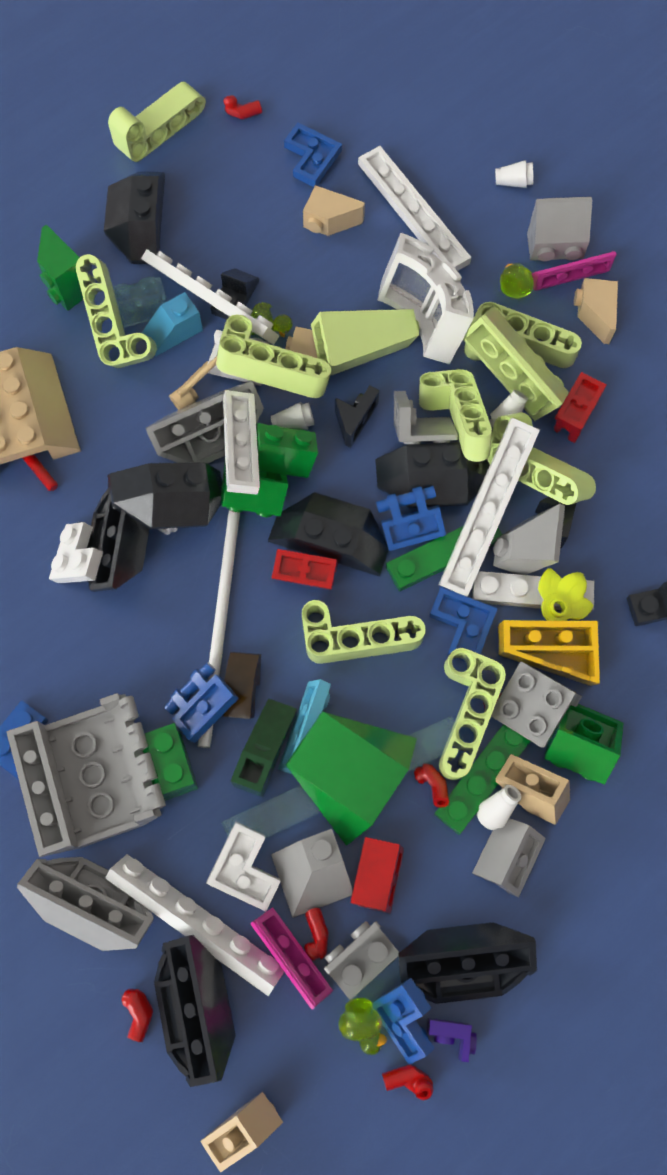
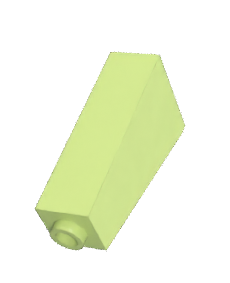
[311,309,419,376]

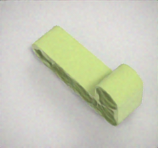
[108,82,206,162]
[76,254,157,368]
[464,302,582,368]
[216,314,331,398]
[419,369,492,462]
[487,412,596,505]
[302,600,426,664]
[439,648,506,780]

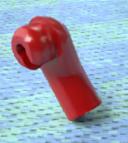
[223,95,262,120]
[414,763,449,808]
[304,908,329,962]
[121,988,153,1043]
[382,1065,433,1100]

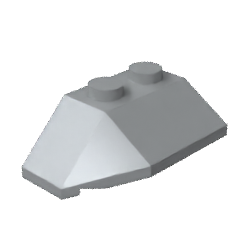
[145,381,264,463]
[17,857,154,951]

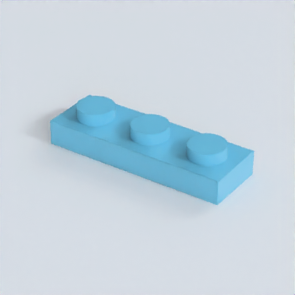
[278,679,331,774]

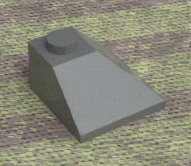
[493,504,565,575]
[271,829,353,918]

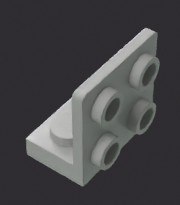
[394,391,458,445]
[491,661,582,748]
[324,921,399,1000]

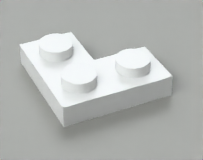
[49,522,103,583]
[206,821,281,912]

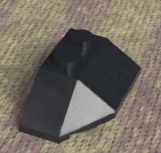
[104,172,165,264]
[375,442,490,508]
[107,462,222,529]
[87,483,149,592]
[268,492,389,577]
[398,922,537,1004]
[154,935,236,1087]

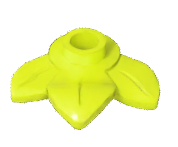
[538,568,594,621]

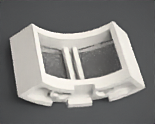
[378,233,474,365]

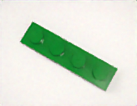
[434,724,531,835]

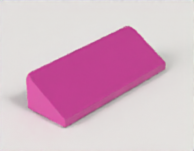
[529,251,617,291]
[250,907,333,1009]

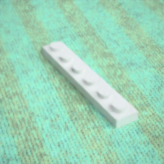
[358,146,471,271]
[141,249,279,345]
[438,418,540,597]
[106,854,284,996]

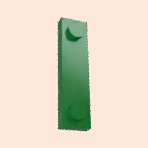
[386,526,503,592]

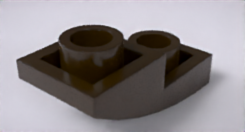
[222,652,261,719]

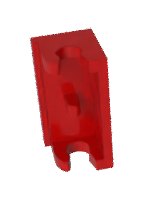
[554,372,607,443]
[272,549,338,590]
[350,837,404,914]

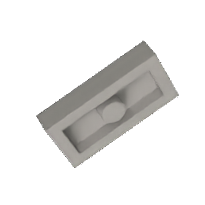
[472,818,546,897]

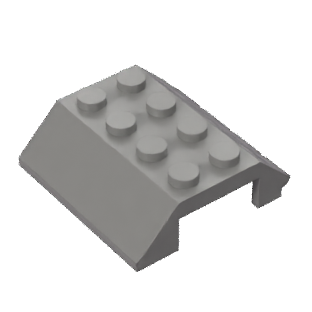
[6,693,166,857]

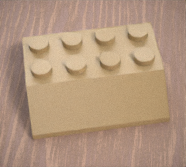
[0,347,81,464]

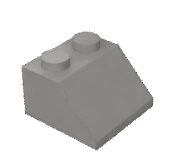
[527,197,592,261]

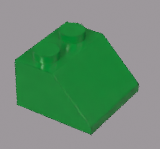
[37,224,83,311]
[256,423,318,478]
[221,460,288,517]
[544,704,624,785]
[143,723,198,801]

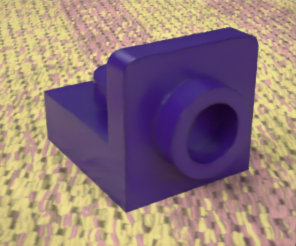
[426,1018,477,1063]

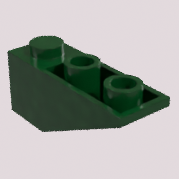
[231,698,297,798]

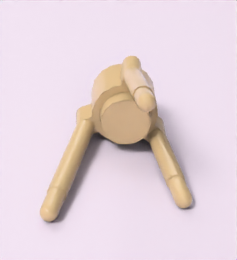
[169,356,217,410]

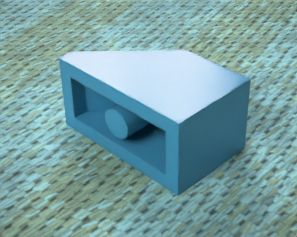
[142,292,203,357]

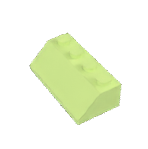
[463,306,569,421]

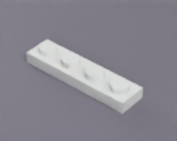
[223,390,260,495]
[472,571,594,613]

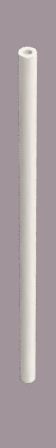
[198,510,240,748]

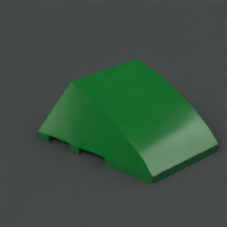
[286,711,417,846]

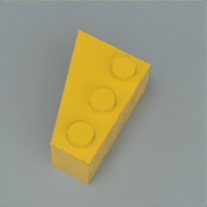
[498,620,600,686]

